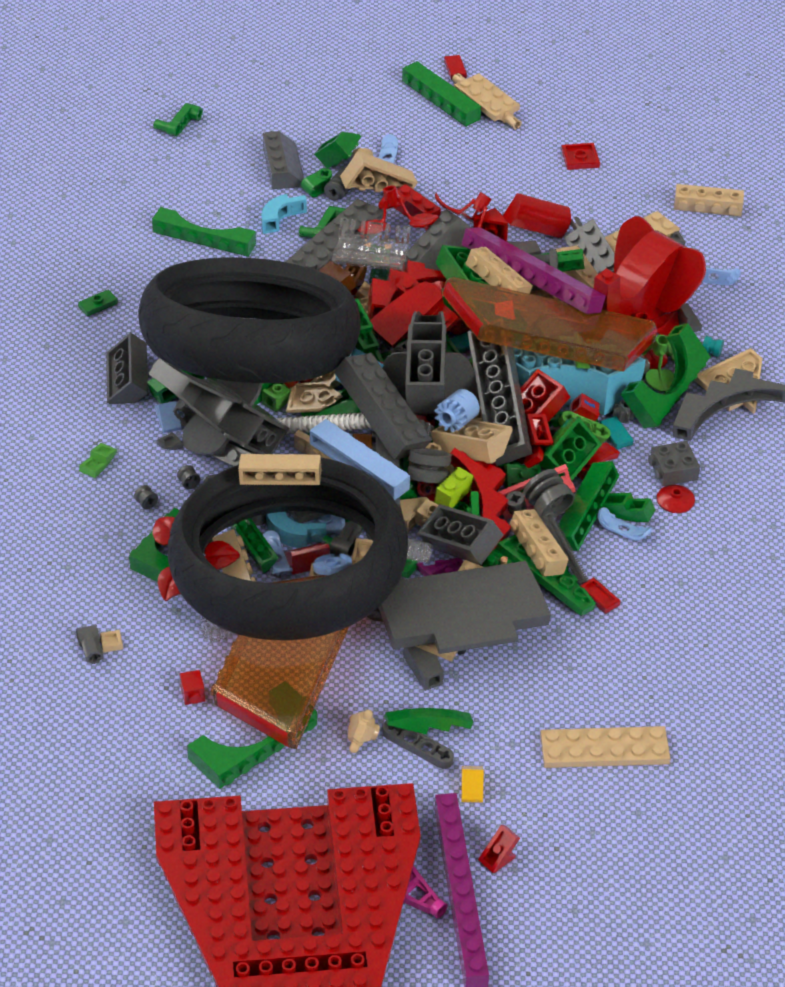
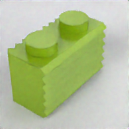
[434,467,473,508]

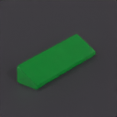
[230,518,279,574]

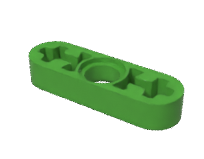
[558,411,611,443]

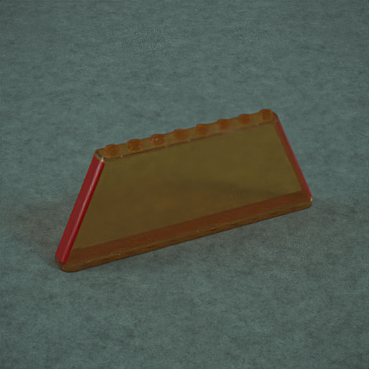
[442,277,657,372]
[211,575,349,749]

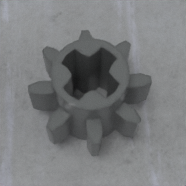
[613,400,635,423]

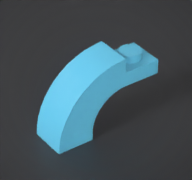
[261,194,307,234]
[266,512,326,548]

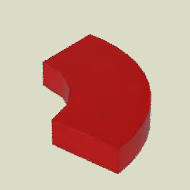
[517,444,544,468]

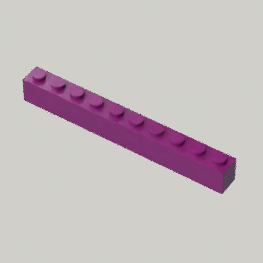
[461,227,606,314]
[434,793,489,987]

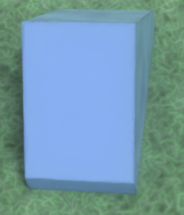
[155,401,181,433]

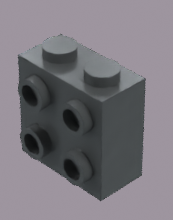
[648,441,700,487]

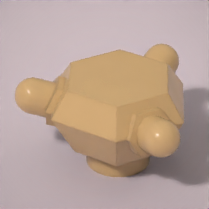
[348,710,380,753]

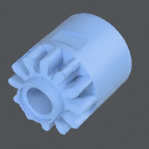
[435,389,480,432]

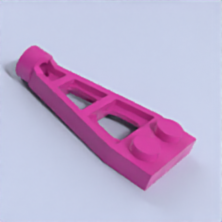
[404,866,448,919]

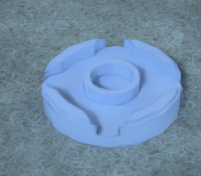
[313,554,353,575]

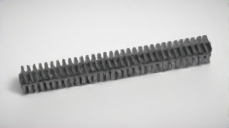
[542,512,588,585]

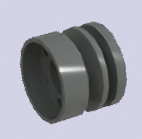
[523,469,575,519]

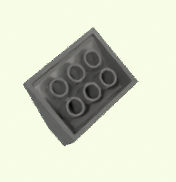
[401,209,471,271]

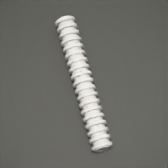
[276,412,373,434]

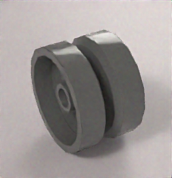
[407,448,452,483]

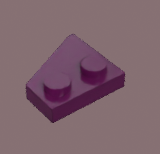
[417,558,464,576]

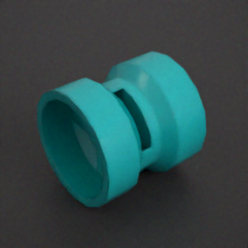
[703,336,724,358]

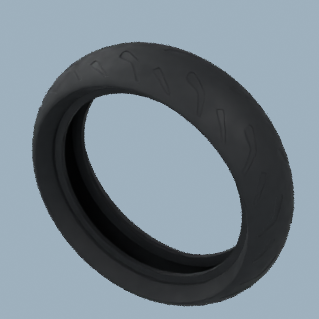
[138,257,360,383]
[168,458,408,641]

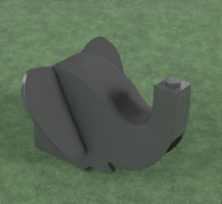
[382,311,480,420]
[148,358,290,455]

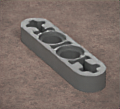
[383,721,454,769]

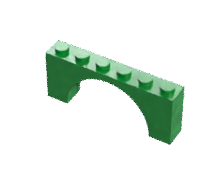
[620,323,710,429]
[187,682,317,789]

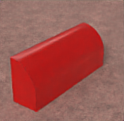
[503,193,571,239]

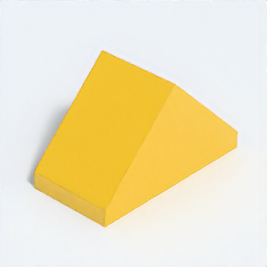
[461,766,484,803]

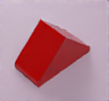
[526,414,553,445]

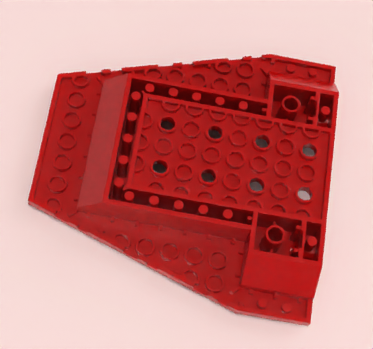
[154,783,421,987]

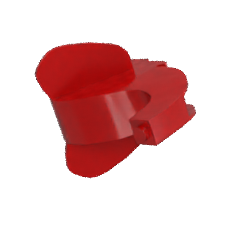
[593,216,706,327]

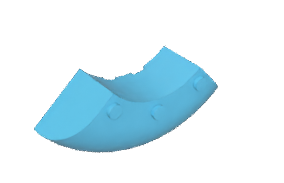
[512,338,646,415]

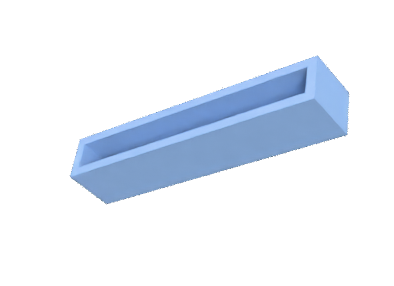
[310,419,410,500]

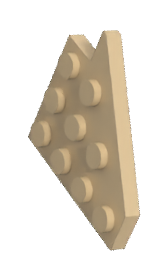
[695,348,763,414]

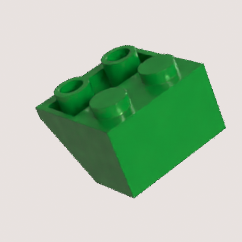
[314,131,362,169]

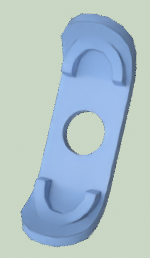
[379,134,398,164]
[702,268,741,286]
[598,507,653,541]
[262,530,293,576]

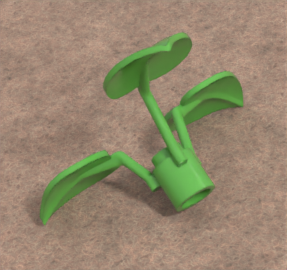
[636,335,675,392]

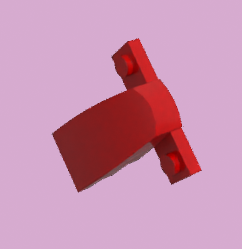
[370,273,460,349]

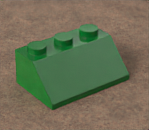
[539,417,602,481]

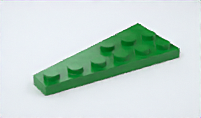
[496,535,596,616]

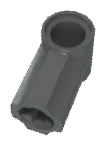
[330,521,362,557]
[76,625,104,664]

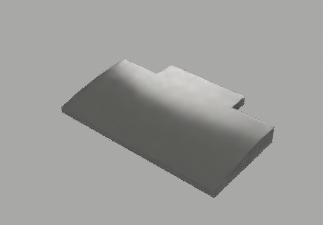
[379,561,551,654]

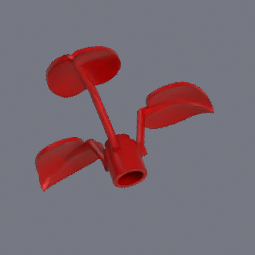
[357,185,439,235]
[435,192,492,227]
[610,311,679,369]
[153,516,240,601]

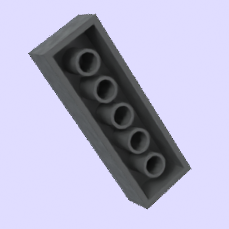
[334,353,432,460]

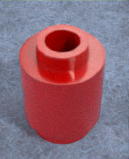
[417,482,438,497]

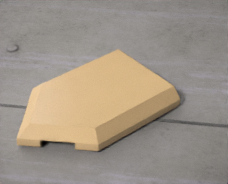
[286,382,343,413]

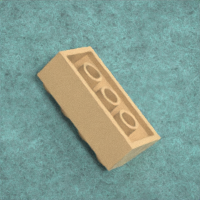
[431,419,512,464]

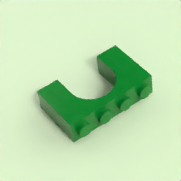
[129,508,213,582]

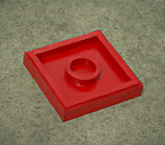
[561,143,600,170]

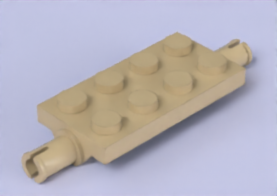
[452,73,522,130]

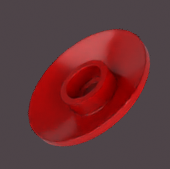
[657,485,695,513]

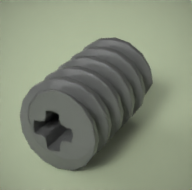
[324,167,351,201]

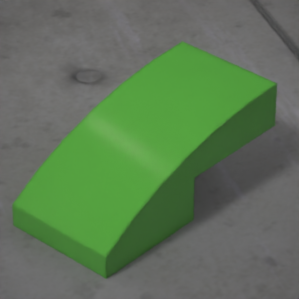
[79,443,117,478]

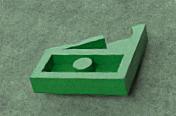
[504,464,541,497]

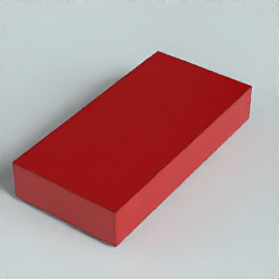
[444,55,467,80]
[580,577,621,614]

